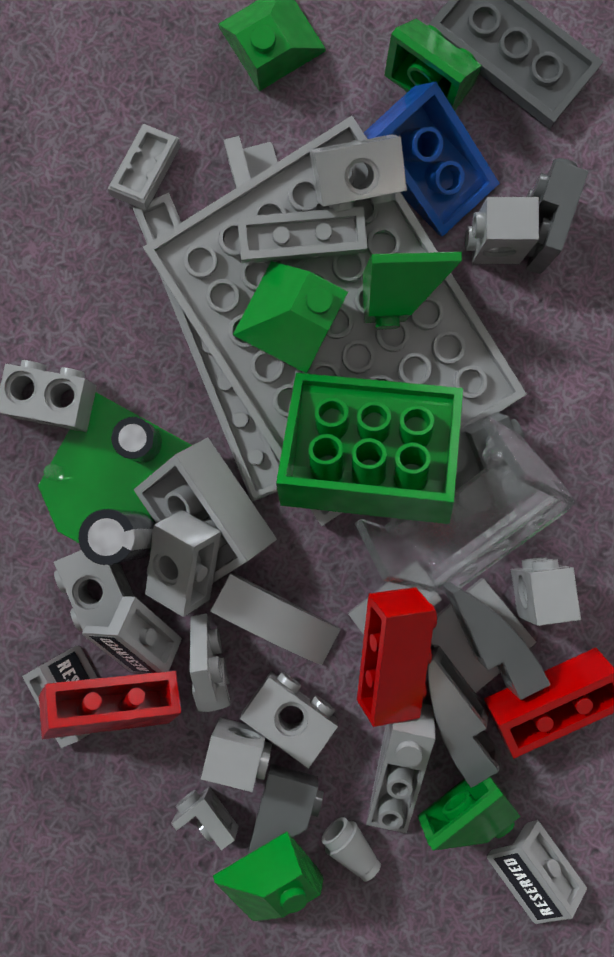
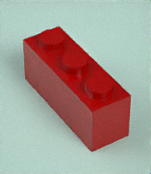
[357,587,437,727]
[484,647,614,759]
[39,671,181,739]

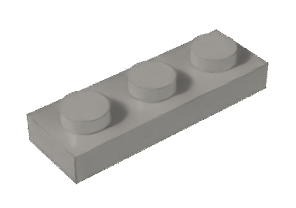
[237,207,368,263]

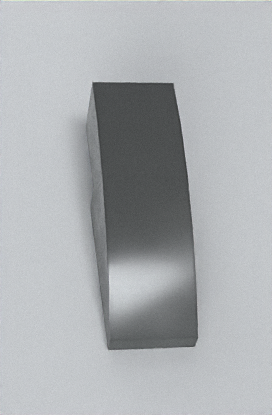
[442,582,551,700]
[428,645,501,788]

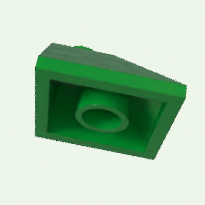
[218,0,326,91]
[362,252,462,330]
[233,261,348,374]
[417,777,521,851]
[213,832,324,921]

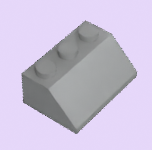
[134,437,277,583]

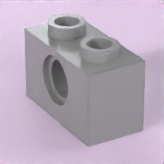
[310,134,407,211]
[465,197,539,264]
[145,510,221,617]
[54,550,134,639]
[511,557,581,626]
[240,671,338,769]
[201,717,272,792]

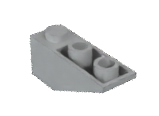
[366,703,435,833]

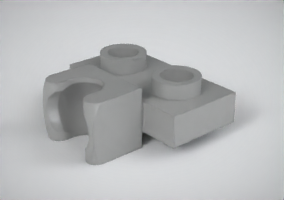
[190,613,230,712]

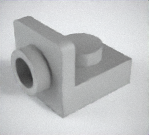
[171,787,239,851]

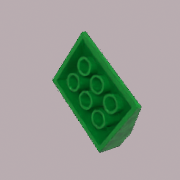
[276,373,463,524]

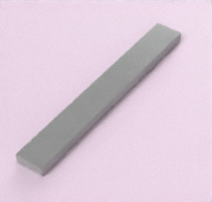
[133,193,280,502]

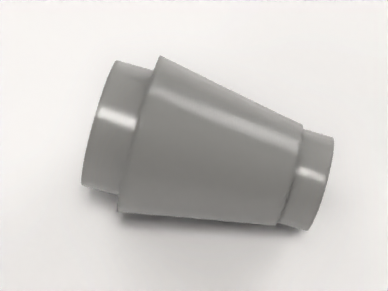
[321,817,381,882]

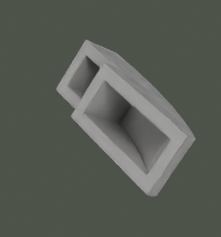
[210,572,341,665]

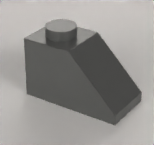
[247,764,324,855]

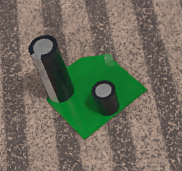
[38,392,192,565]

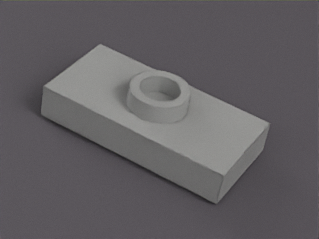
[108,124,181,211]

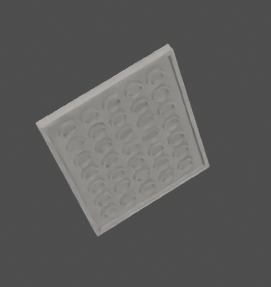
[143,116,527,526]

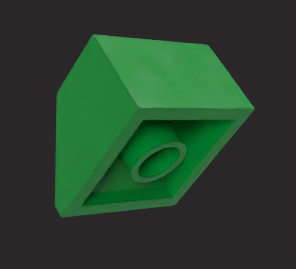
[384,18,482,111]

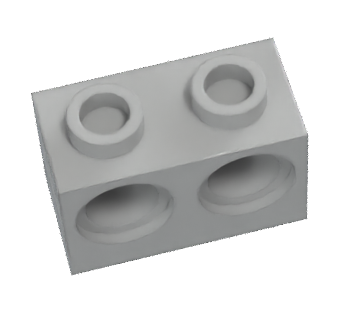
[0,360,97,432]

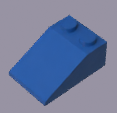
[364,81,500,237]

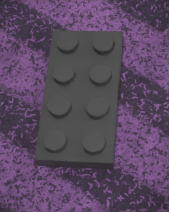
[429,0,604,129]

